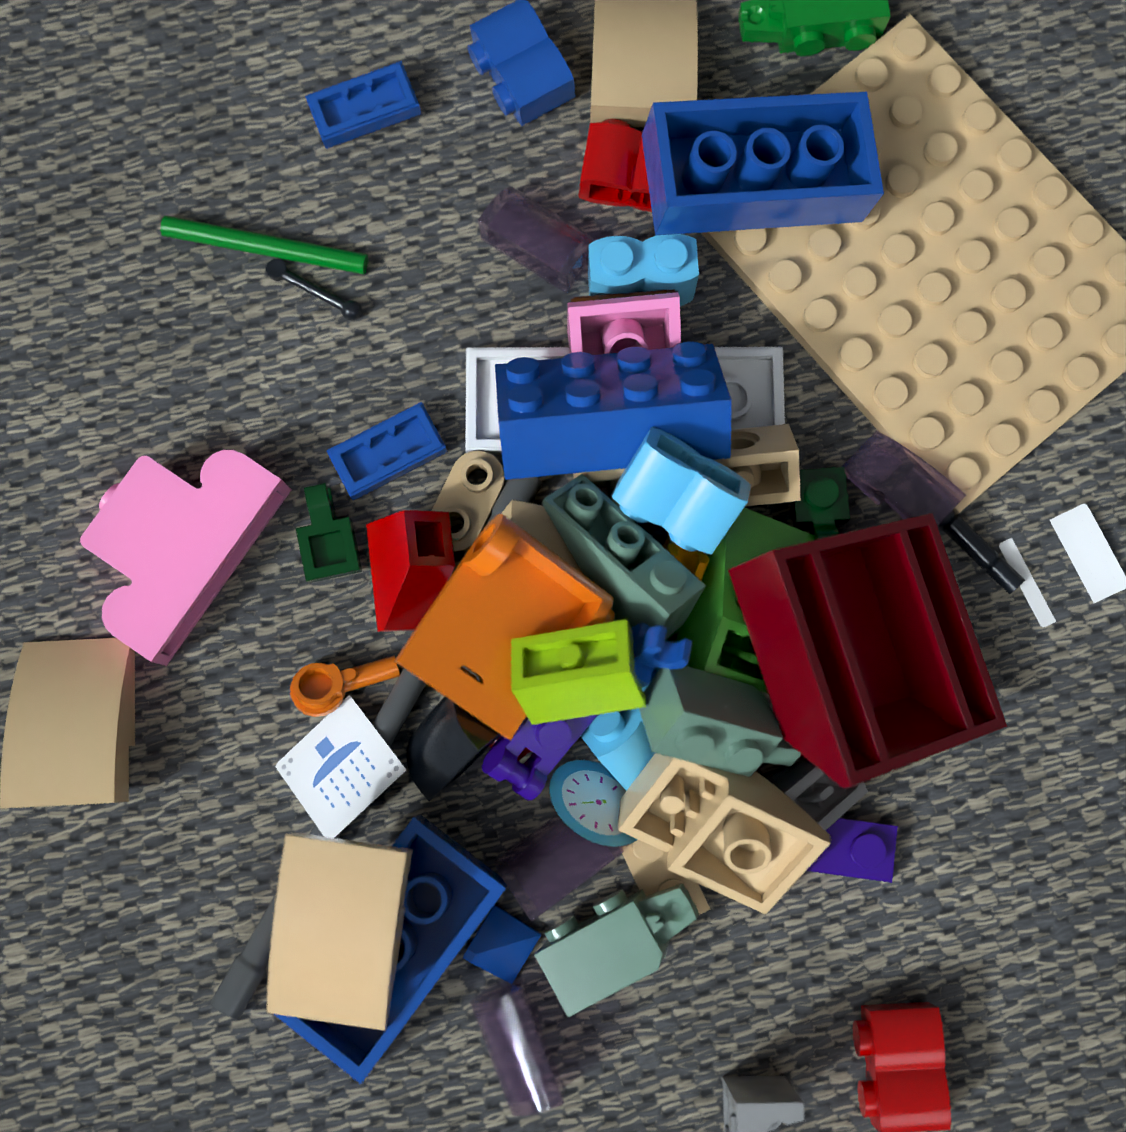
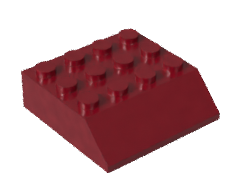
[728,513,1007,788]

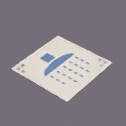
[275,695,406,838]

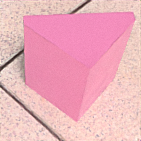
[567,292,681,355]

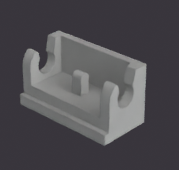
[722,1076,804,1132]

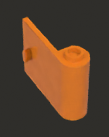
[394,513,615,740]

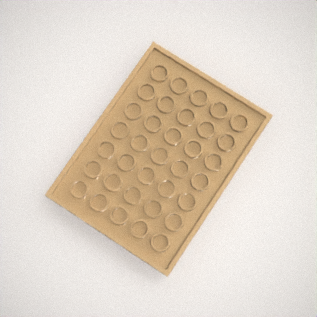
[701,14,1126,515]

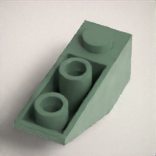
[542,474,706,639]

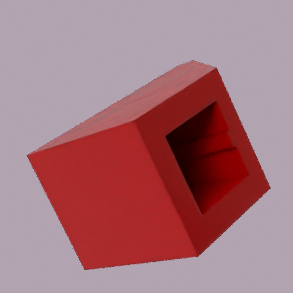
[366,510,455,632]

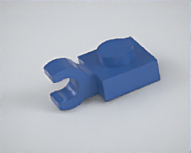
[631,622,692,688]

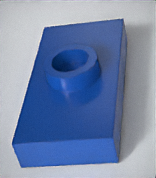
[305,61,421,149]
[326,402,448,501]

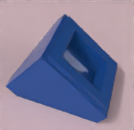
[462,904,542,984]

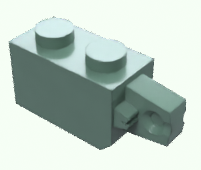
[639,666,801,777]
[534,884,699,1017]

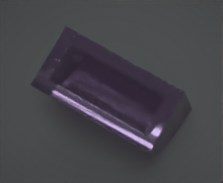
[478,186,597,294]
[494,814,624,921]
[470,979,564,1116]

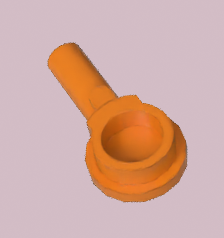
[290,656,400,717]

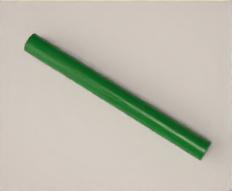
[160,215,369,275]

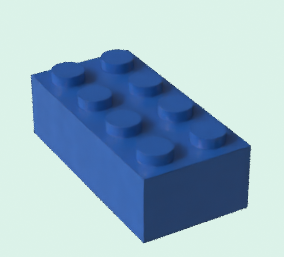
[642,91,884,236]
[495,341,731,480]
[274,815,509,1084]

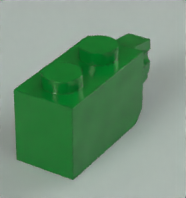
[739,0,891,56]

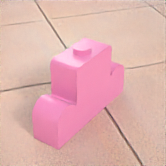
[80,450,291,666]

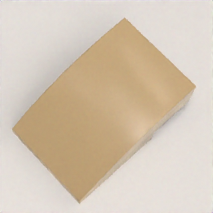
[590,0,698,128]
[0,638,135,809]
[618,753,831,914]
[267,832,412,1031]

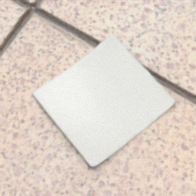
[999,504,1126,627]

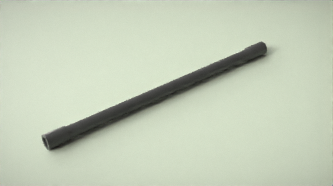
[210,477,543,1019]

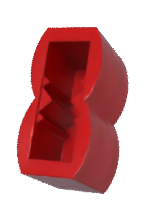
[578,119,652,212]
[853,1002,951,1132]

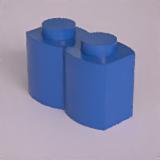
[467,0,575,126]

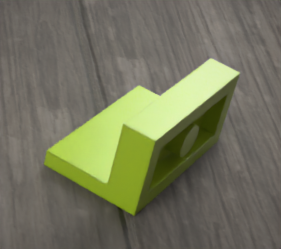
[511,619,646,725]

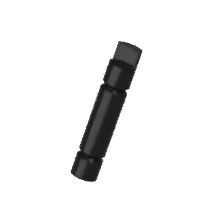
[931,500,1025,594]

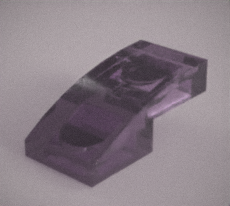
[842,431,966,526]

